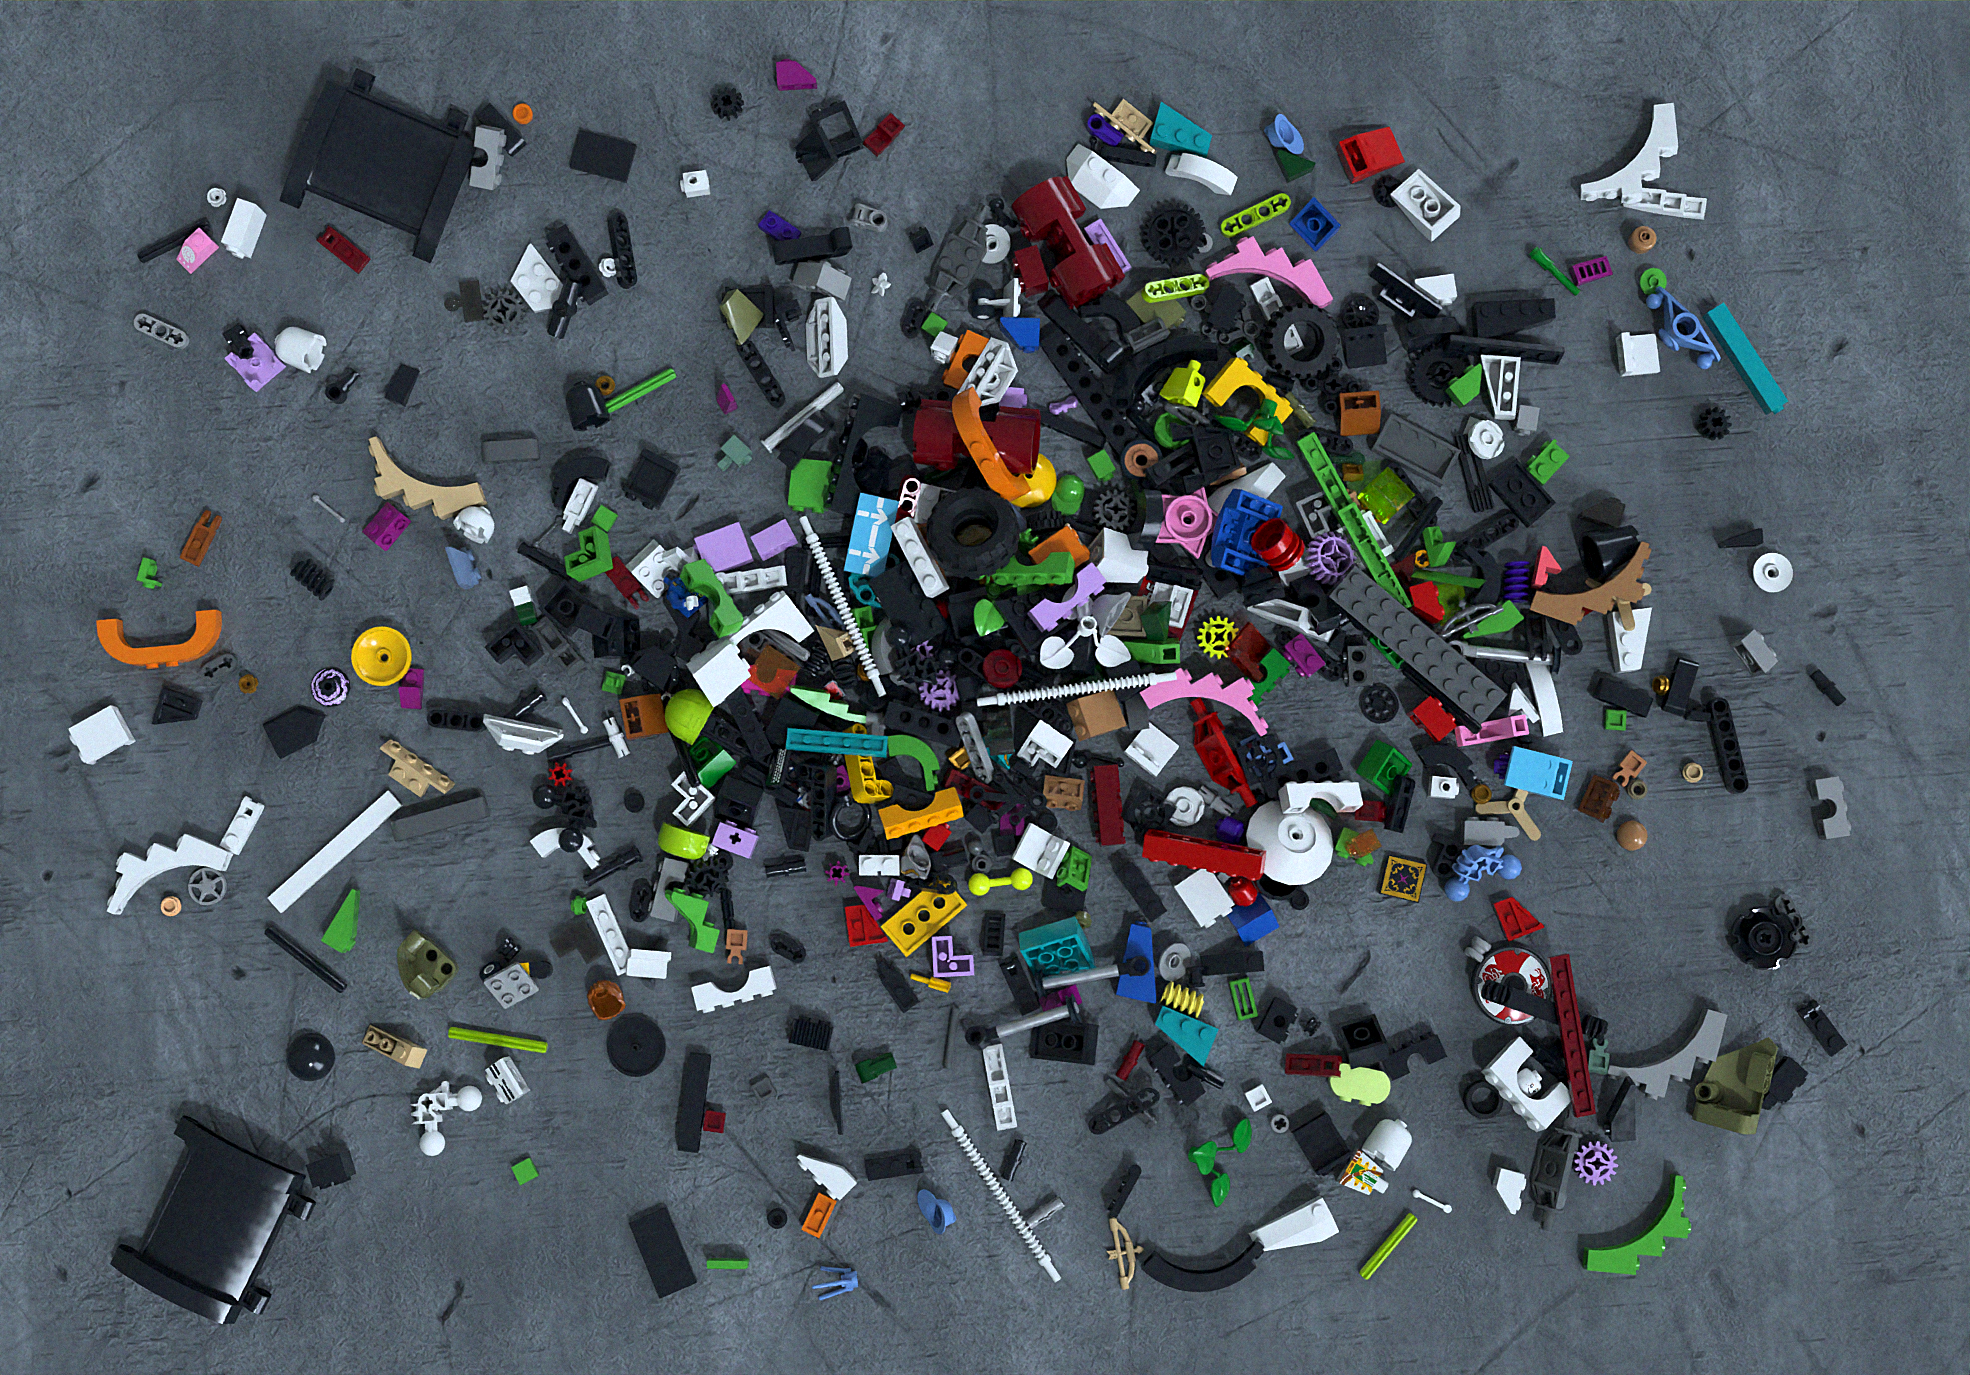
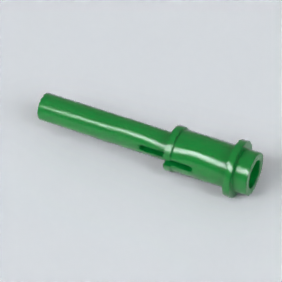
[1529,246,1581,296]

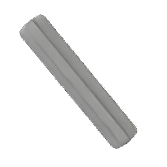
[761,629,810,661]

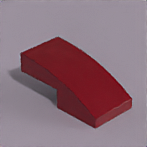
[863,113,905,157]

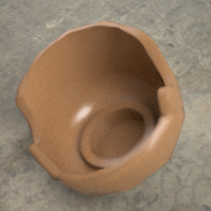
[1616,820,1648,851]

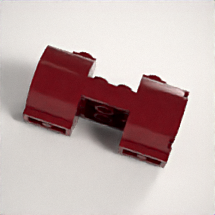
[1011,176,1125,310]
[913,399,1041,475]

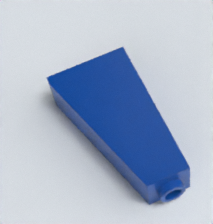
[1115,921,1156,1004]

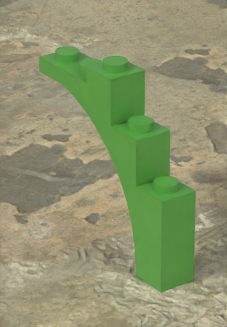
[1582,1174,1691,1275]

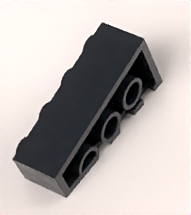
[1471,298,1556,339]

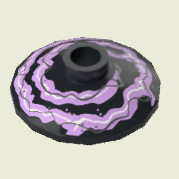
[311,668,351,707]

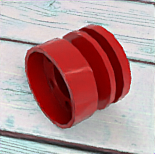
[1251,518,1305,571]

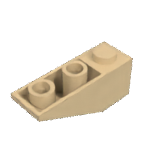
[362,1025,427,1069]

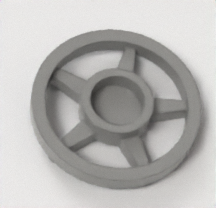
[188,868,227,905]

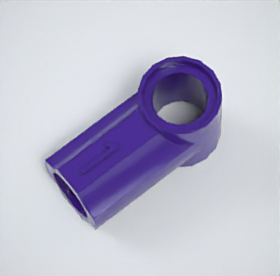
[1086,114,1124,147]

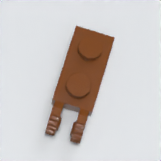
[180,510,222,567]

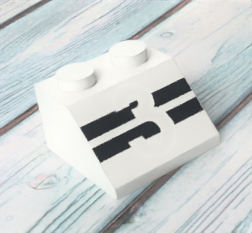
[485,1056,530,1104]

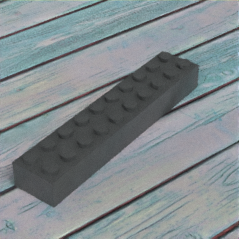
[1327,564,1507,725]

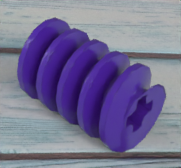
[1502,561,1530,603]

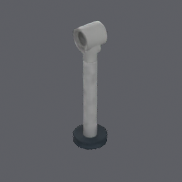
[1446,638,1561,675]

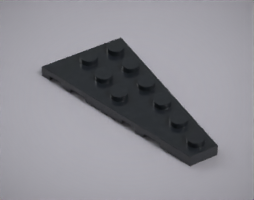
[993,581,1118,653]

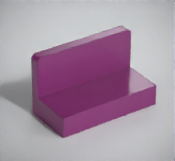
[1000,795,1025,836]

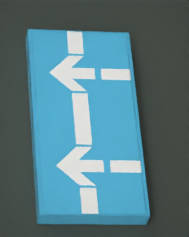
[843,493,899,577]

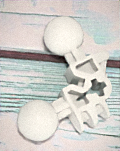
[410,1081,482,1156]

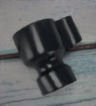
[877,835,907,854]

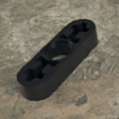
[1100,146,1157,167]
[1296,429,1353,456]
[901,872,957,895]

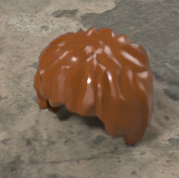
[587,980,626,1020]

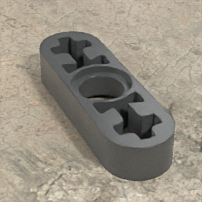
[1772,895,1813,948]

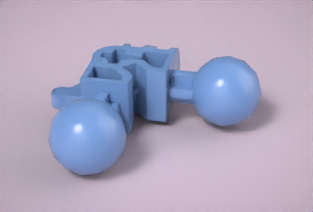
[1444,845,1522,901]

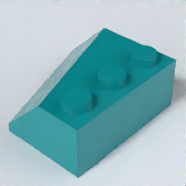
[1019,916,1096,976]

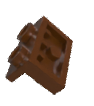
[1578,775,1620,823]

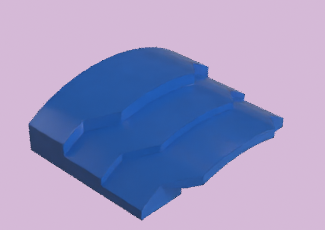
[1211,489,1283,576]

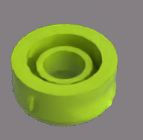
[657,822,710,860]

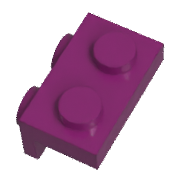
[362,502,411,551]

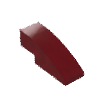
[940,768,1003,811]

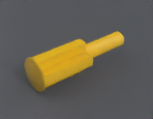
[910,973,951,993]

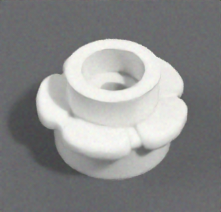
[207,188,227,207]
[599,258,616,277]

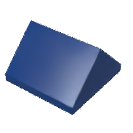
[1289,197,1341,252]
[1226,892,1280,947]

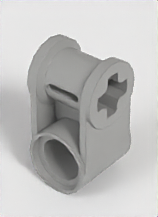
[849,203,888,232]

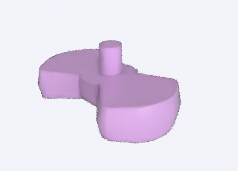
[1049,396,1078,415]

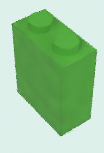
[788,459,833,514]

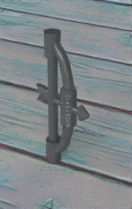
[1164,402,1215,428]
[1437,600,1504,639]

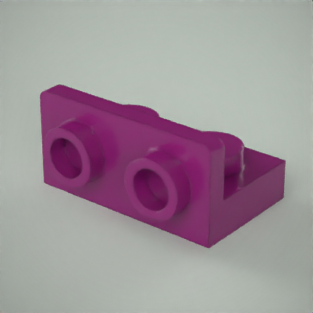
[1282,633,1326,679]

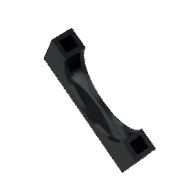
[823,393,903,518]

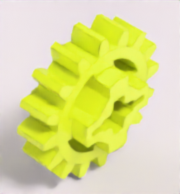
[1197,616,1240,660]

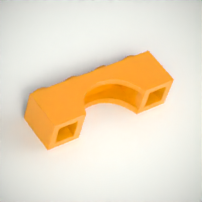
[878,787,964,840]

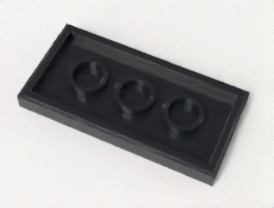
[629,1207,697,1299]

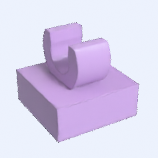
[886,878,911,901]

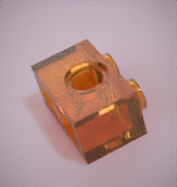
[1345,828,1382,859]

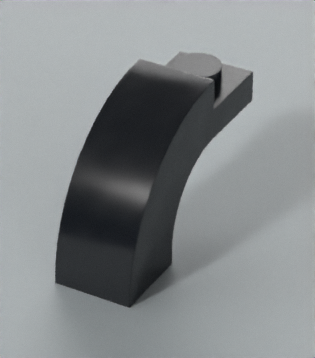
[1415,745,1477,790]

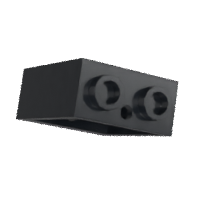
[809,100,864,159]

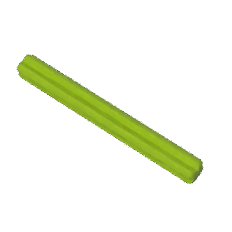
[448,1027,548,1053]

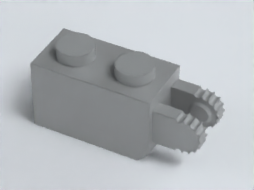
[1461,817,1520,846]

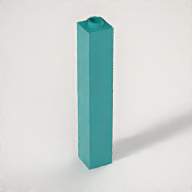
[1702,302,1788,415]

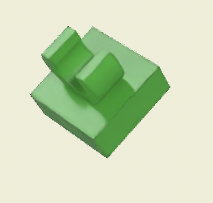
[602,671,627,695]

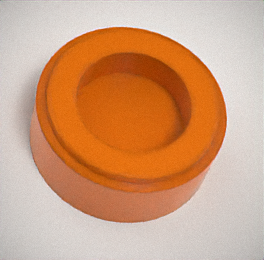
[512,103,533,124]

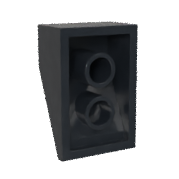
[1030,1020,1099,1065]

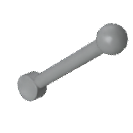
[312,495,345,523]

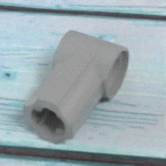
[866,710,886,736]

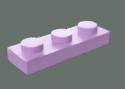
[1084,218,1132,273]

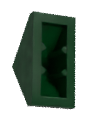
[1276,150,1316,183]
[1140,601,1172,641]

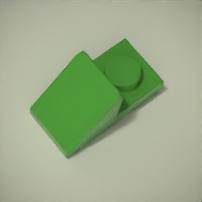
[1423,526,1456,567]

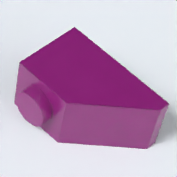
[776,59,817,91]

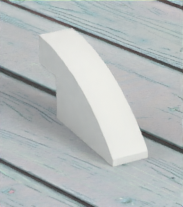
[1247,599,1335,643]

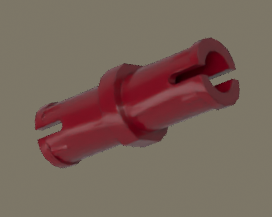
[1115,1040,1145,1081]

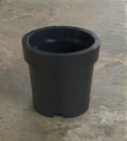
[1578,525,1640,582]

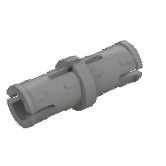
[1198,785,1234,817]
[1024,1196,1065,1229]

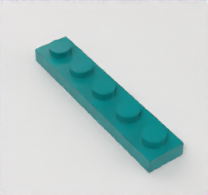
[786,728,888,758]

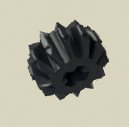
[711,86,744,121]
[1697,407,1732,441]
[832,655,858,690]

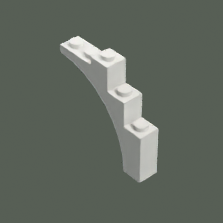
[1580,103,1678,204]
[107,834,234,914]

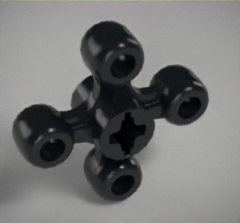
[1303,357,1362,416]

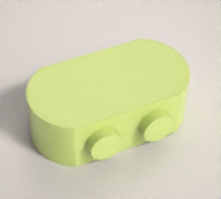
[1328,1063,1390,1106]

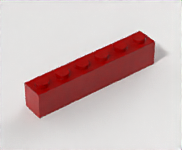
[1142,829,1267,881]

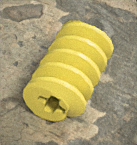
[1159,981,1204,1019]

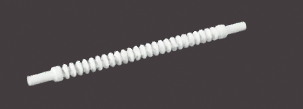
[799,516,886,697]
[977,672,1177,706]
[941,1109,1061,1282]

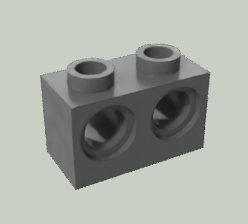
[1342,645,1373,688]

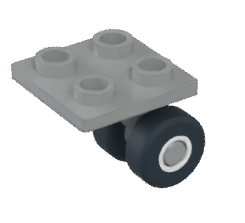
[479,961,539,1009]

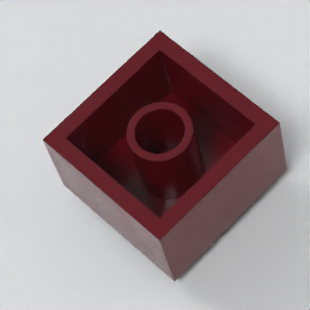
[1011,245,1049,298]

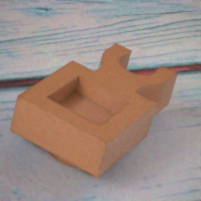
[1611,750,1647,787]
[726,929,748,964]

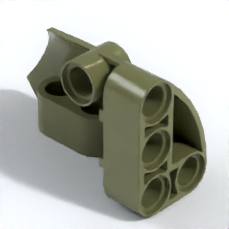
[397,929,459,1000]

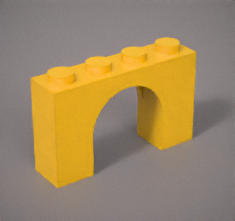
[1201,357,1293,446]

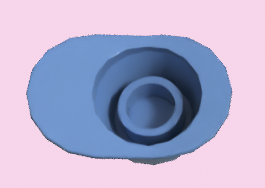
[1264,114,1304,155]
[917,1189,956,1234]

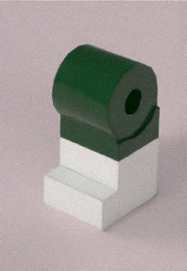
[509,586,538,626]

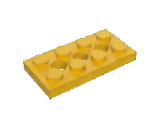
[881,881,967,957]

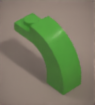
[888,735,940,792]

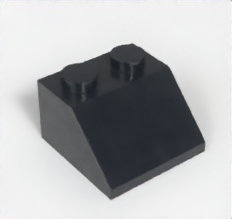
[714,776,764,830]

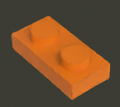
[801,1192,837,1238]

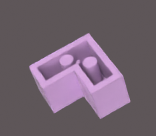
[932,936,974,977]

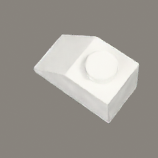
[1412,274,1457,306]

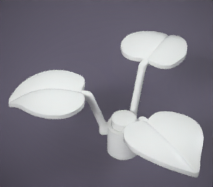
[1040,584,1131,669]

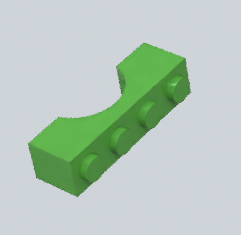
[991,552,1075,585]
[679,559,744,638]

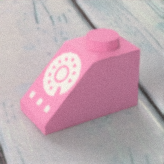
[177,228,219,274]

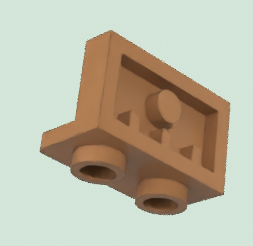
[1043,775,1085,811]

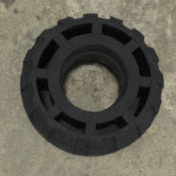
[926,486,1020,579]

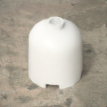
[275,327,326,373]
[1361,1119,1412,1171]

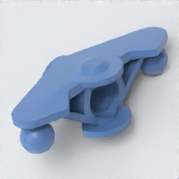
[1646,286,1721,369]

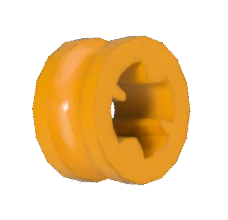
[1413,550,1430,569]

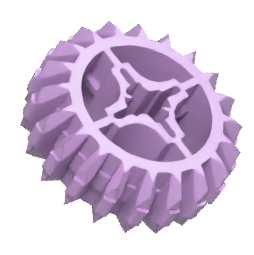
[1305,532,1358,585]

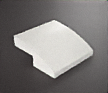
[1148,582,1193,628]

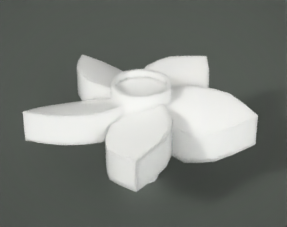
[871,273,891,296]

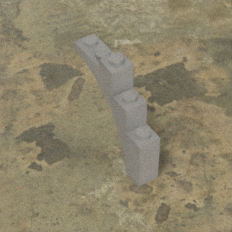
[1608,1009,1728,1100]

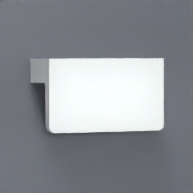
[626,949,671,979]

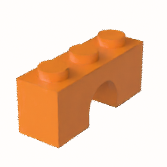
[941,330,989,392]

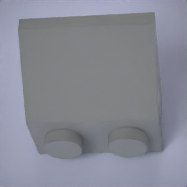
[1730,629,1778,677]

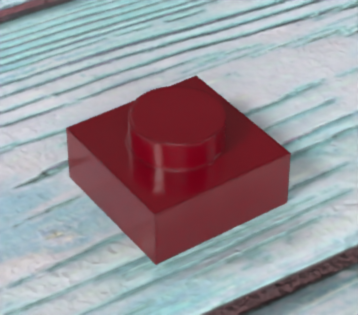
[703,1110,726,1133]

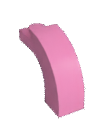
[1454,715,1529,747]

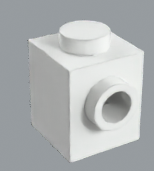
[680,170,710,198]
[1427,776,1459,799]

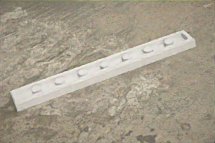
[268,791,403,913]

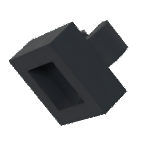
[909,227,934,254]

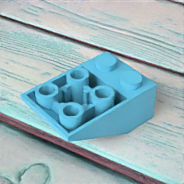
[1503,746,1573,800]

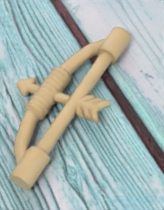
[1106,1218,1144,1290]

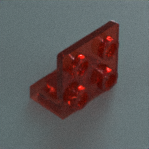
[1224,622,1271,682]

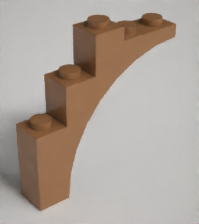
[1529,541,1651,625]

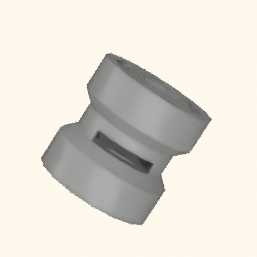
[1464,935,1492,963]

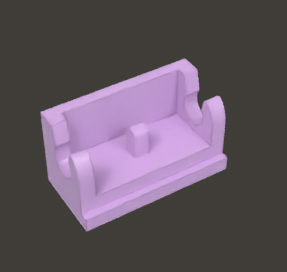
[750,519,798,561]

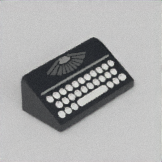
[765,747,792,789]

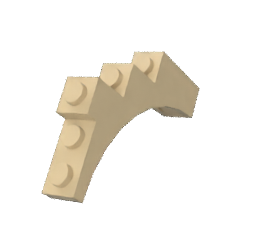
[368,437,487,520]

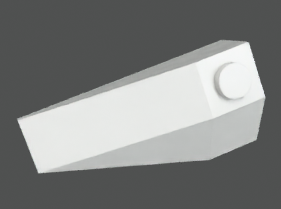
[1207,462,1286,514]
[1249,1195,1339,1251]

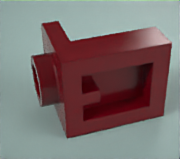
[1355,800,1387,822]

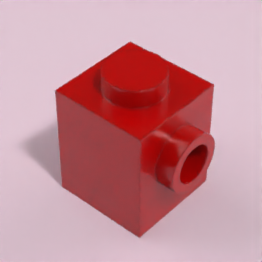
[921,822,952,852]

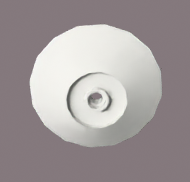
[1246,799,1334,885]

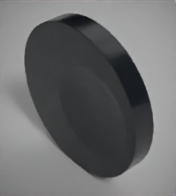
[607,1018,666,1077]

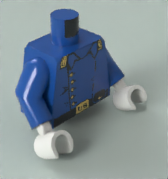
[663,572,727,618]

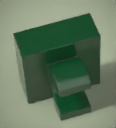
[1228,338,1255,359]

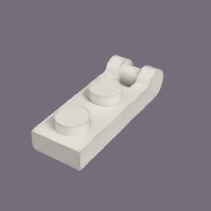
[219,796,264,855]

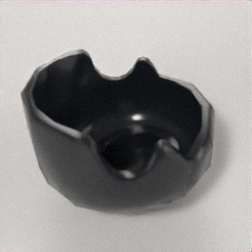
[852,438,869,468]

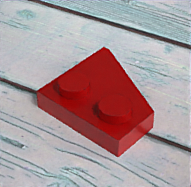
[1492,897,1544,941]
[844,905,888,947]

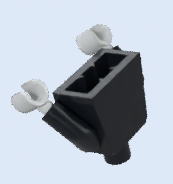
[621,641,680,700]

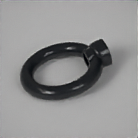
[829,790,872,842]

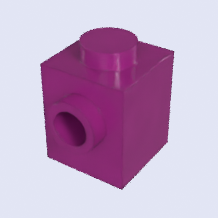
[836,765,851,793]

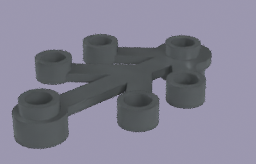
[1191,293,1261,346]

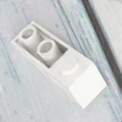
[797,1153,858,1200]

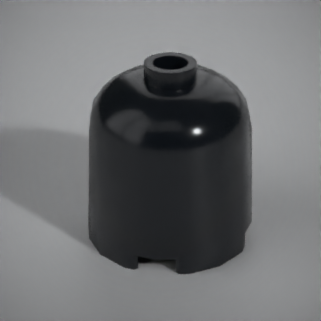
[565,381,610,431]

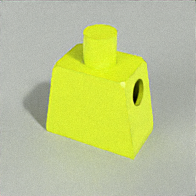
[1159,360,1206,407]

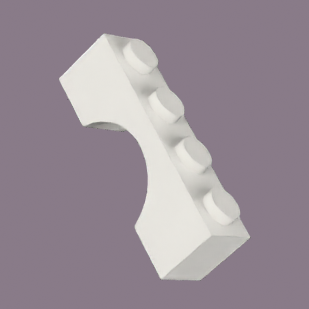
[1278,780,1363,814]
[691,966,777,1013]

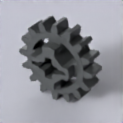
[483,290,527,334]
[1092,490,1136,532]

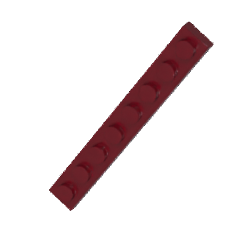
[1547,953,1596,1118]

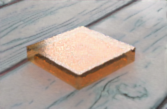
[748,644,801,700]

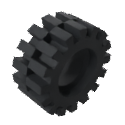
[1026,511,1064,534]

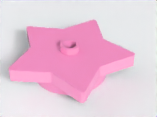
[1155,487,1219,559]

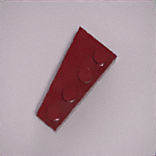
[1090,764,1126,847]

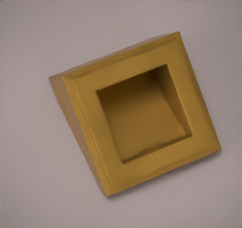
[945,742,971,772]

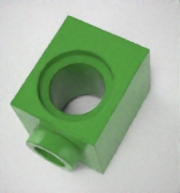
[1086,449,1116,482]

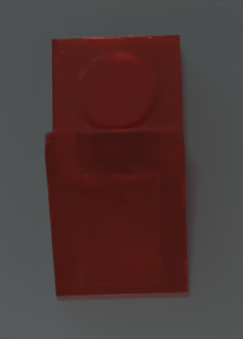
[1391,553,1416,585]

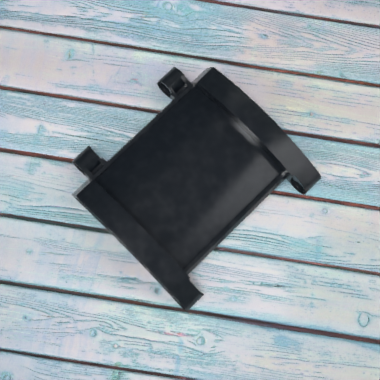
[279,68,478,264]
[110,1115,316,1324]

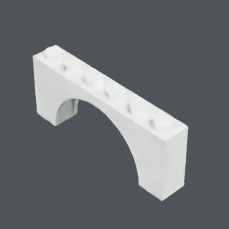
[690,590,814,704]

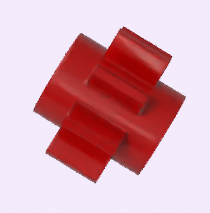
[548,763,573,787]

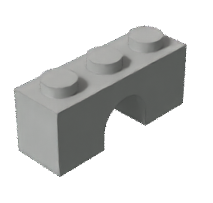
[469,125,506,190]
[1809,776,1851,840]
[648,858,690,922]

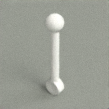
[562,697,588,734]
[1413,1190,1452,1213]

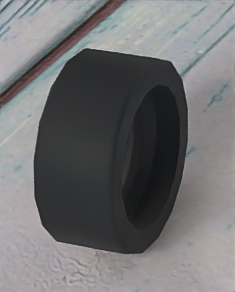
[1463,1080,1504,1119]

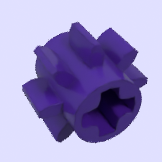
[1494,755,1510,779]

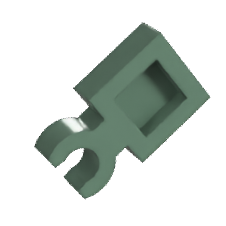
[1587,1038,1610,1075]

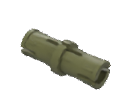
[1284,392,1317,429]

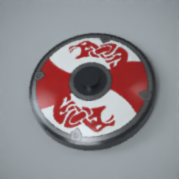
[1471,945,1552,1026]

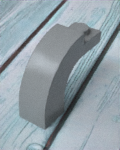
[871,616,906,686]

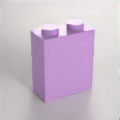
[693,522,754,574]

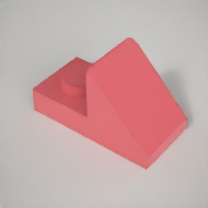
[1530,546,1562,590]

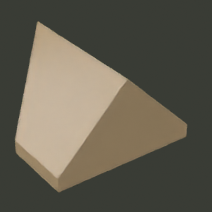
[815,625,856,661]

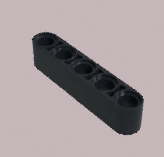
[1706,698,1749,794]
[678,1052,711,1153]

